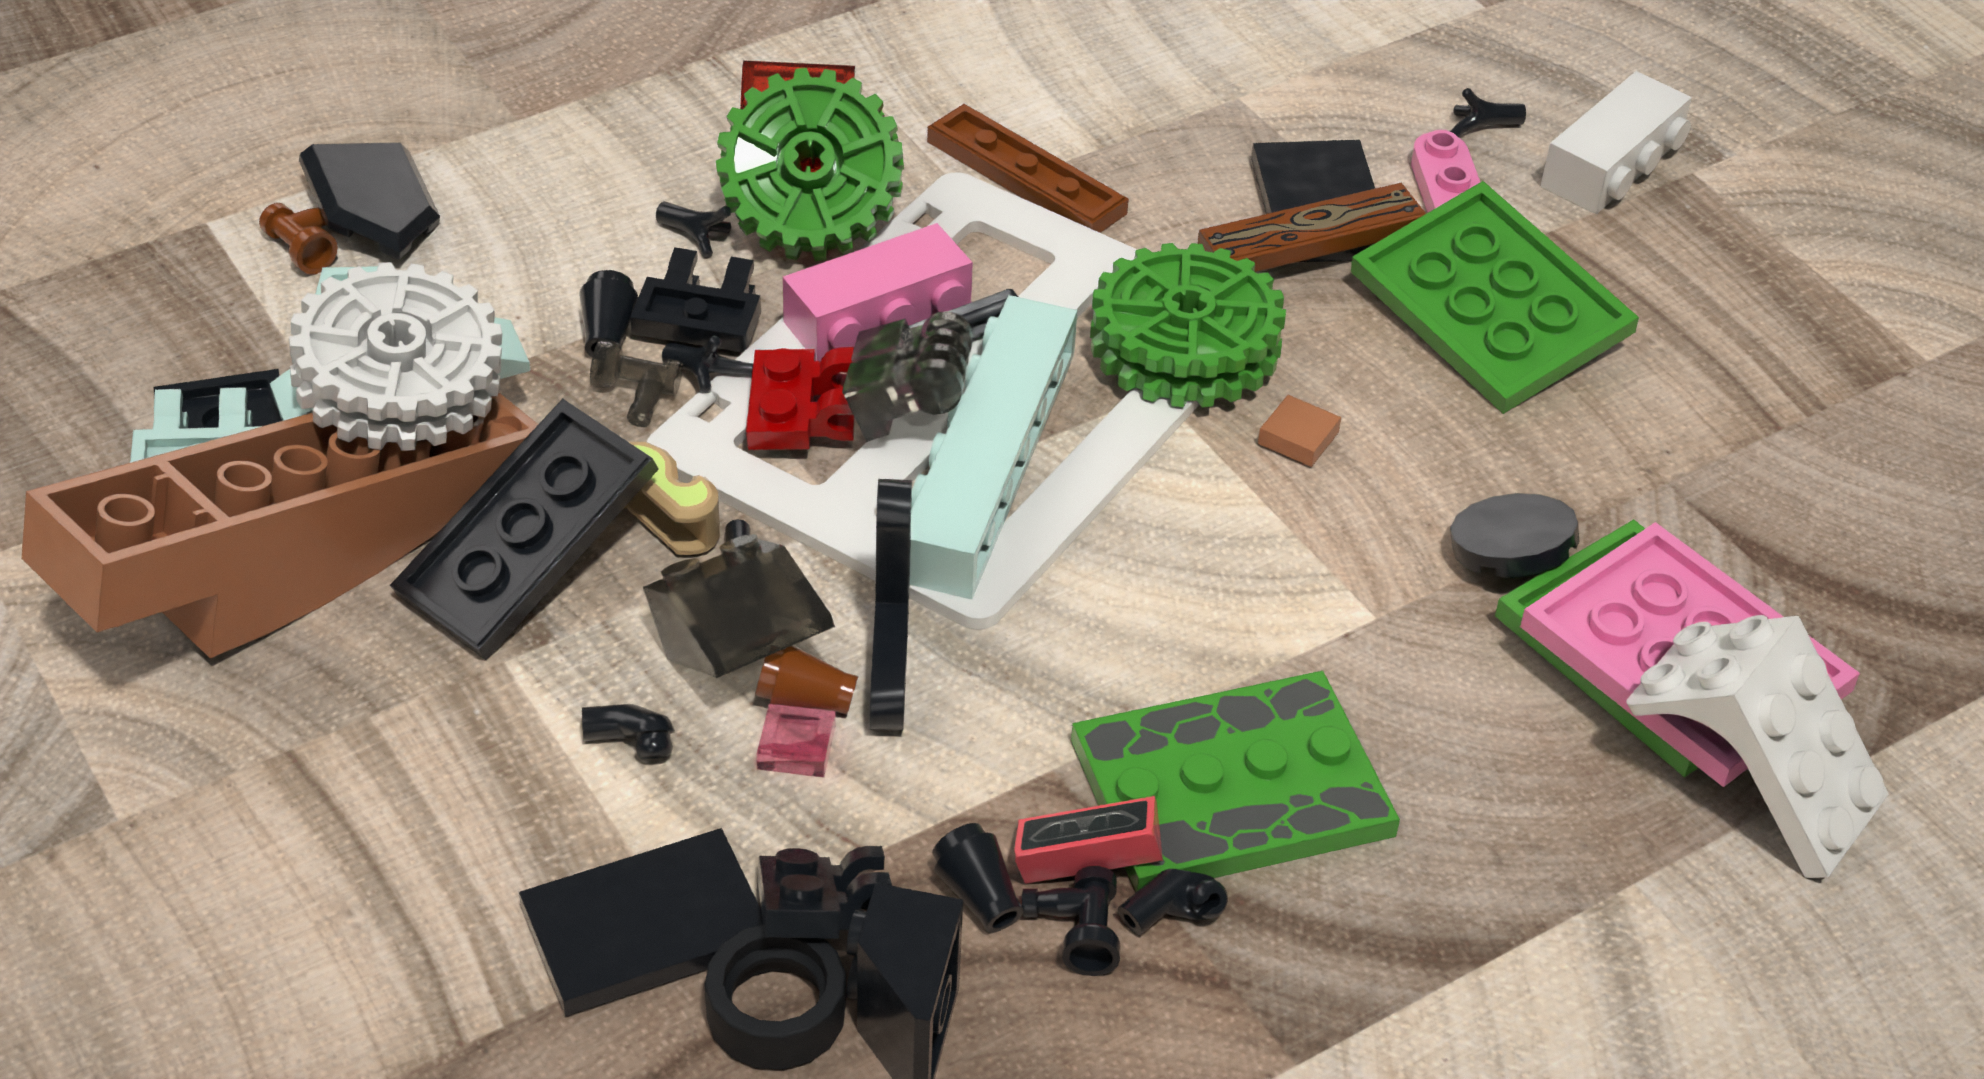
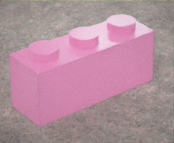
[783,223,973,361]

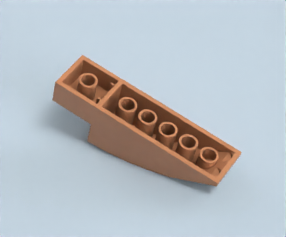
[21,393,538,658]

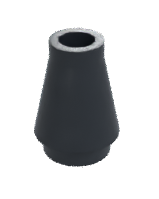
[579,270,638,360]
[932,823,1024,933]

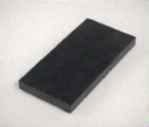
[390,398,659,660]

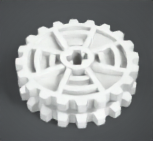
[289,262,502,451]

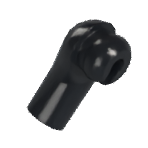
[582,704,675,759]

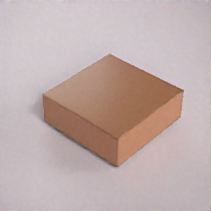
[1258,395,1341,467]

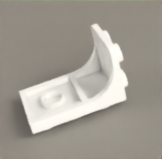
[1626,615,1889,878]

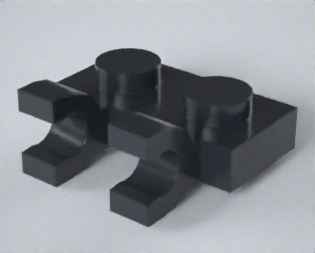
[630,247,761,352]
[757,846,892,939]

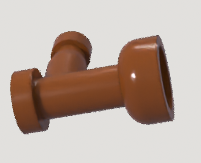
[259,203,338,274]

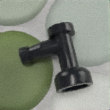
[1022,866,1121,976]

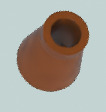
[755,643,858,715]

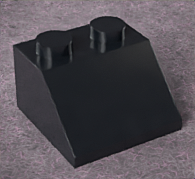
[846,883,963,1079]

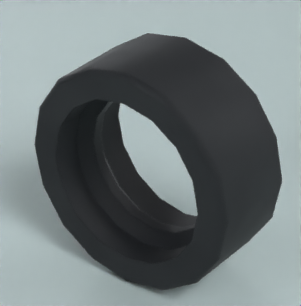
[705,925,846,1070]

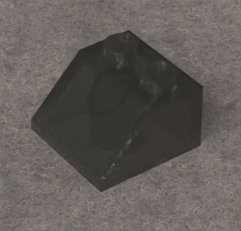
[643,534,835,678]

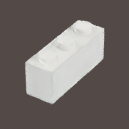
[1540,71,1692,214]

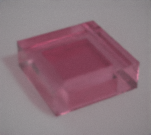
[757,704,836,777]

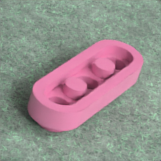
[1411,130,1480,213]

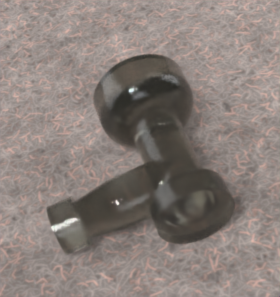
[590,338,683,427]

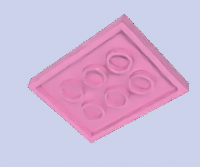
[1520,522,1860,787]

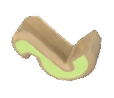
[624,442,720,555]

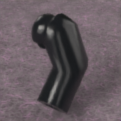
[1117,869,1228,935]

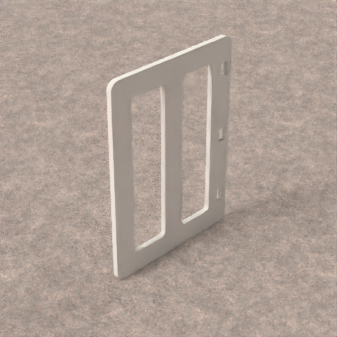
[647,172,1200,630]

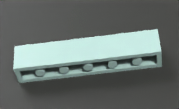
[910,295,1078,599]

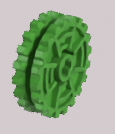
[716,68,904,261]
[1090,243,1286,408]

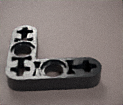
[870,479,912,731]

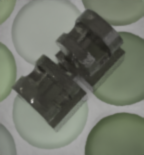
[842,311,973,442]

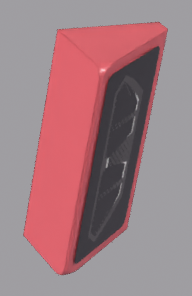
[1014,796,1163,884]

